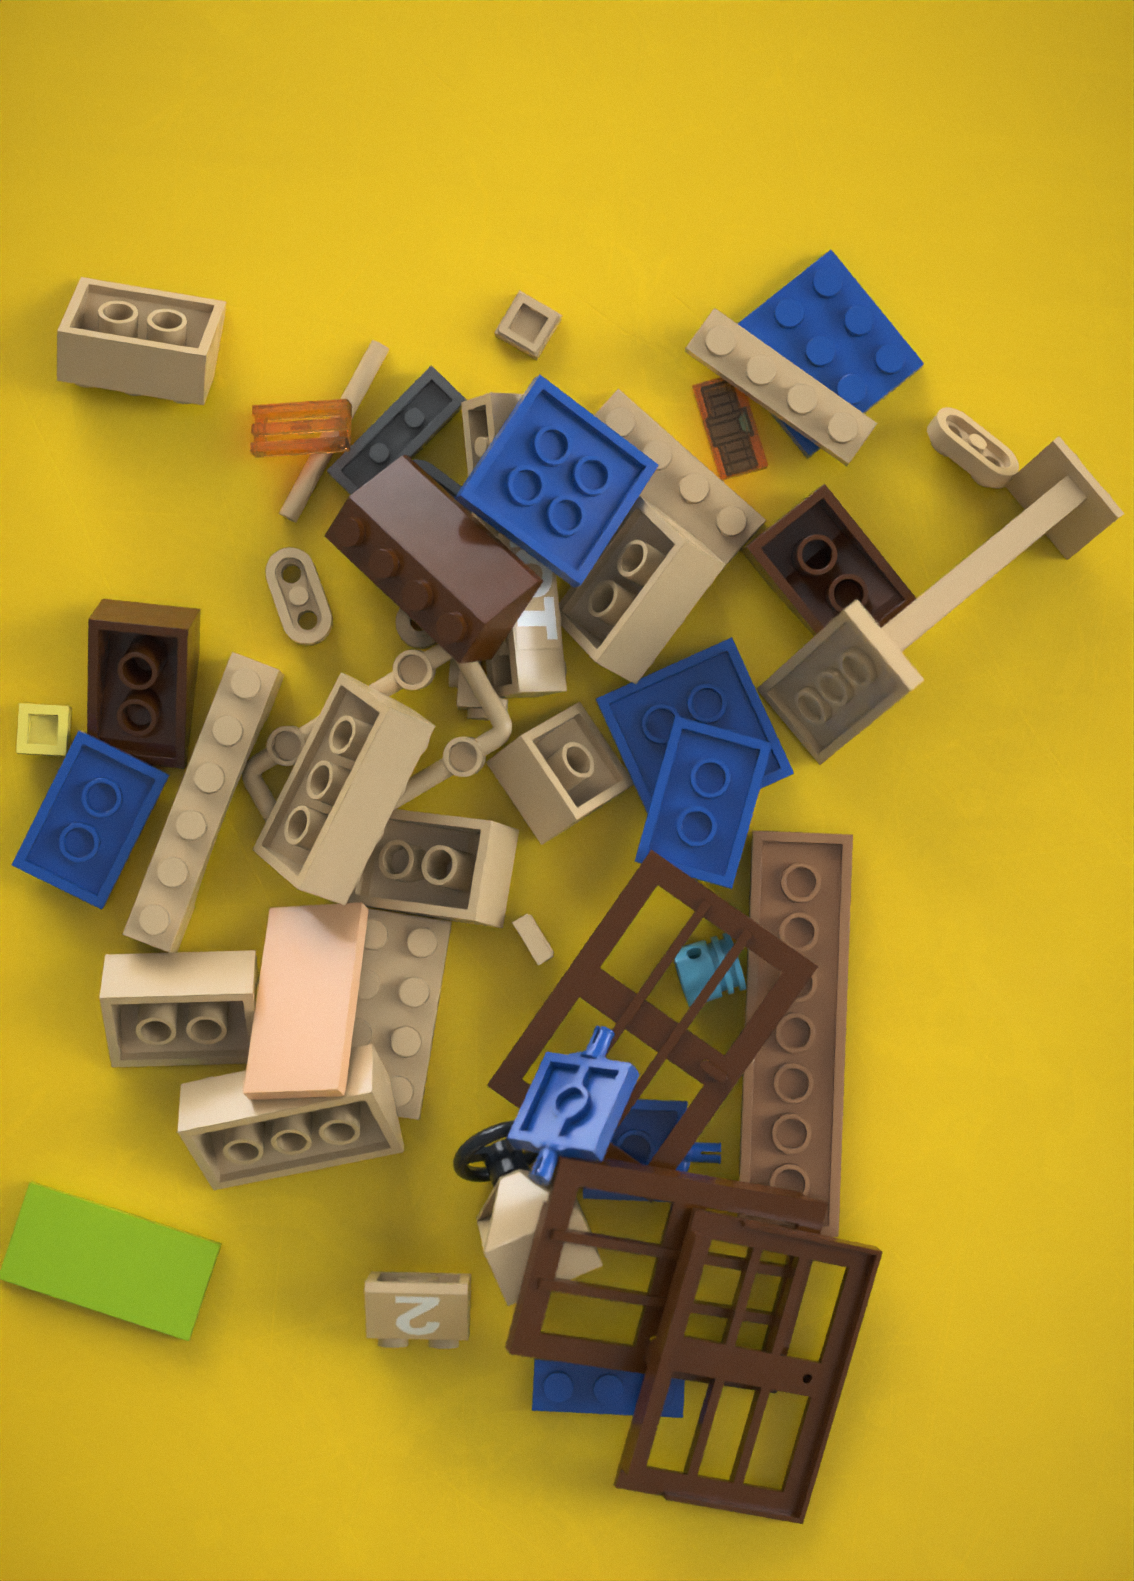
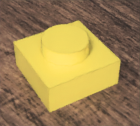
[16,703,72,757]

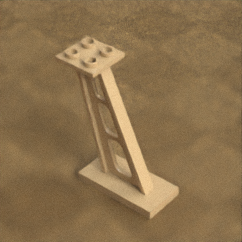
[757,436,1124,765]

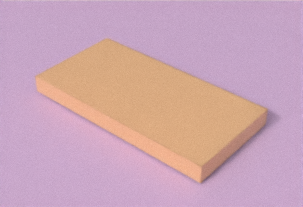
[243,902,369,1100]

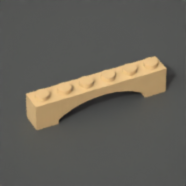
[122,652,285,953]

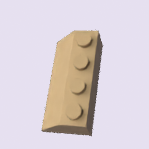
[252,673,435,905]
[177,1044,404,1190]

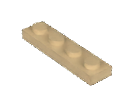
[685,308,877,467]

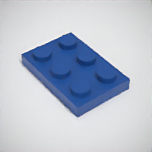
[634,716,773,889]
[12,730,170,909]

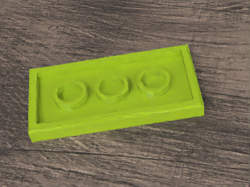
[0,1181,222,1341]

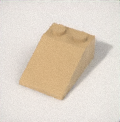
[347,809,519,928]

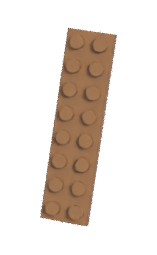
[737,830,853,1237]

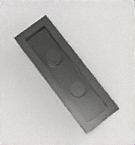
[327,365,467,495]

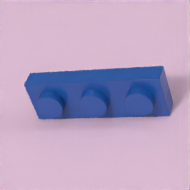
[532,1358,685,1418]

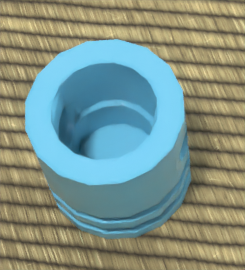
[674,933,747,1007]

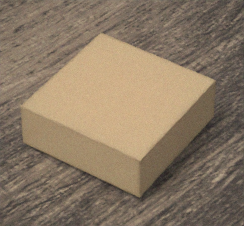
[494,290,562,360]
[512,914,554,966]

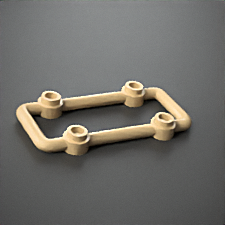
[242,644,512,822]

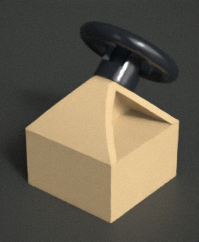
[453,1120,603,1306]

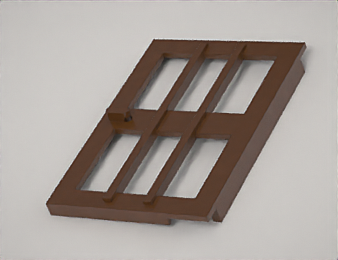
[487,850,818,1203]
[505,1156,829,1393]
[613,1208,883,1524]

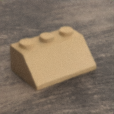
[57,277,226,405]
[559,496,725,684]
[99,950,259,1067]

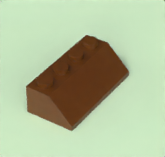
[325,455,543,664]

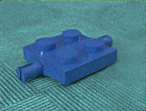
[507,1026,640,1186]
[583,1099,721,1202]

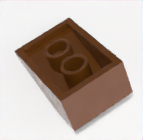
[740,484,917,636]
[87,599,201,769]

